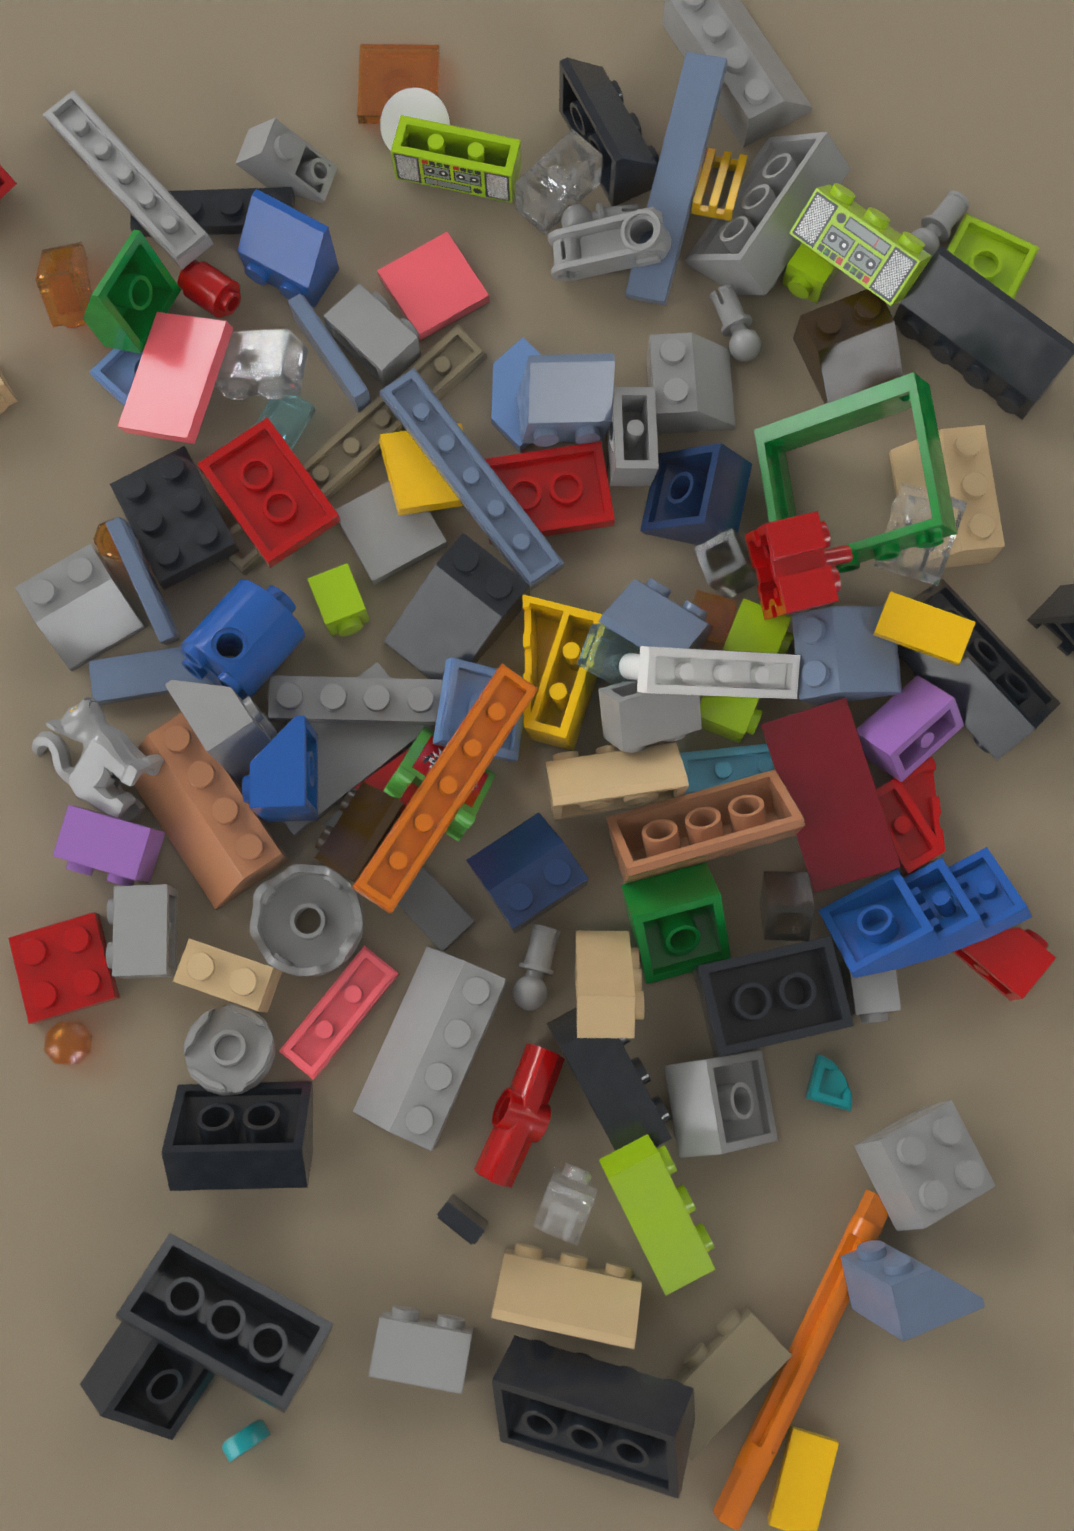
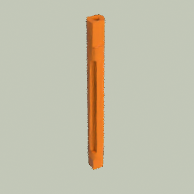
[712,1189,888,1531]

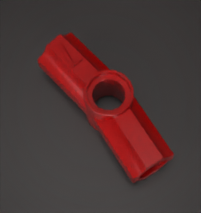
[474,1044,565,1188]

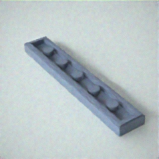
[625,52,728,306]
[380,368,564,591]

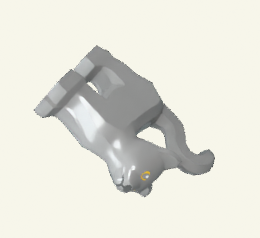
[31,697,164,823]

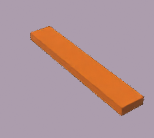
[352,664,538,914]

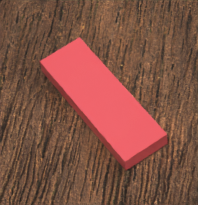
[279,945,400,1080]

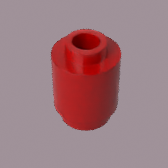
[177,260,241,318]

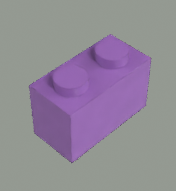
[856,675,964,782]
[53,805,165,886]

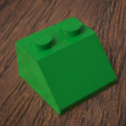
[83,230,181,354]
[621,862,731,984]

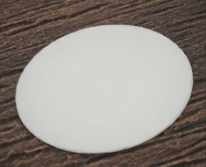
[380,88,450,151]

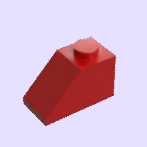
[952,928,1056,1001]

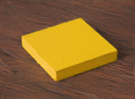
[379,423,464,516]

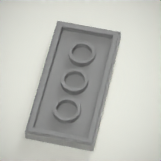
[247,662,432,837]

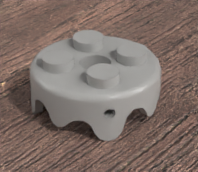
[250,864,364,977]

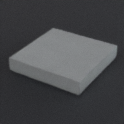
[335,481,447,585]

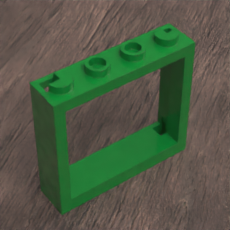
[754,372,958,573]

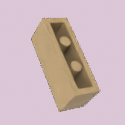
[575,930,644,1038]

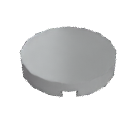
[184,1004,275,1096]

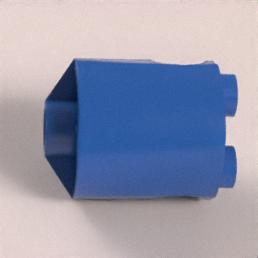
[181,579,305,700]

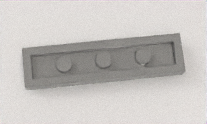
[268,675,443,726]

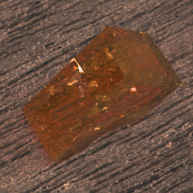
[36,242,92,328]

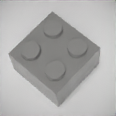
[854,1100,996,1231]

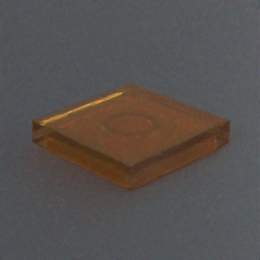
[357,44,440,124]

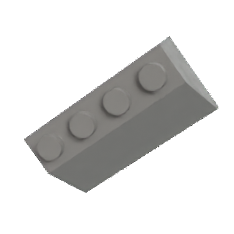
[662,0,812,148]
[685,132,851,295]
[353,946,508,1151]

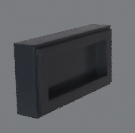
[437,1194,488,1245]

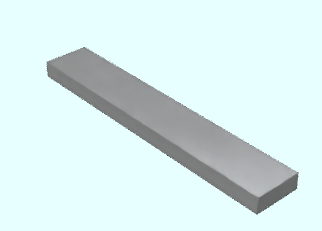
[43,90,213,270]

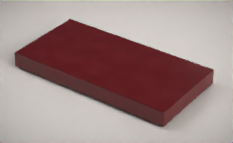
[761,697,901,893]

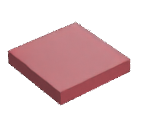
[377,231,490,341]

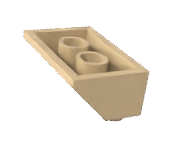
[889,425,1005,571]
[545,740,689,820]
[491,1243,642,1349]

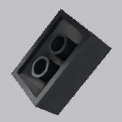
[559,58,659,206]
[161,1081,313,1191]

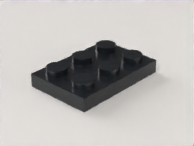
[110,446,240,590]

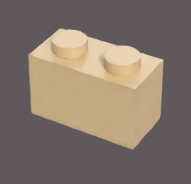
[172,938,283,1013]

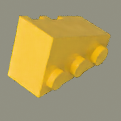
[523,595,611,751]

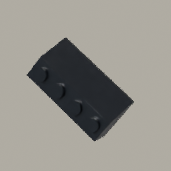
[893,246,1074,420]
[897,579,1061,761]
[116,1233,333,1414]
[492,1335,695,1499]

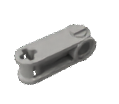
[548,206,672,281]

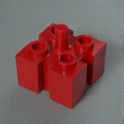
[745,511,853,620]

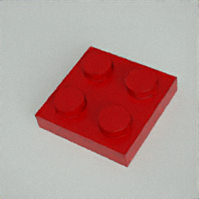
[8,912,120,1024]

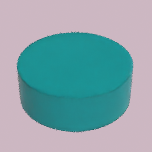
[221,1419,271,1463]

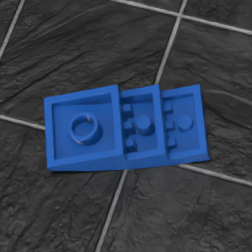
[818,847,1032,978]

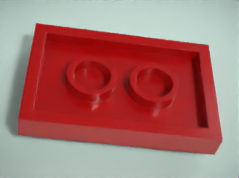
[197,417,341,568]
[485,441,615,545]

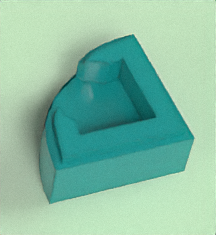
[805,1054,852,1112]

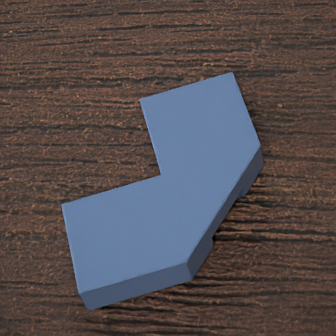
[491,337,541,452]

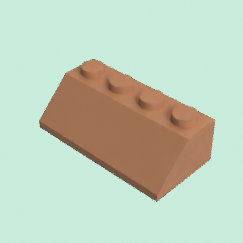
[134,712,290,910]
[606,769,805,884]

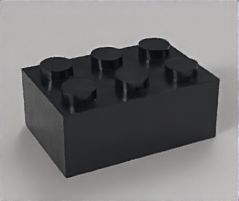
[693,936,854,1057]

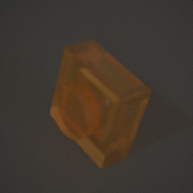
[693,589,737,645]

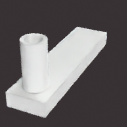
[619,646,801,699]

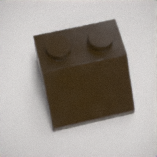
[793,289,903,404]
[315,782,406,883]

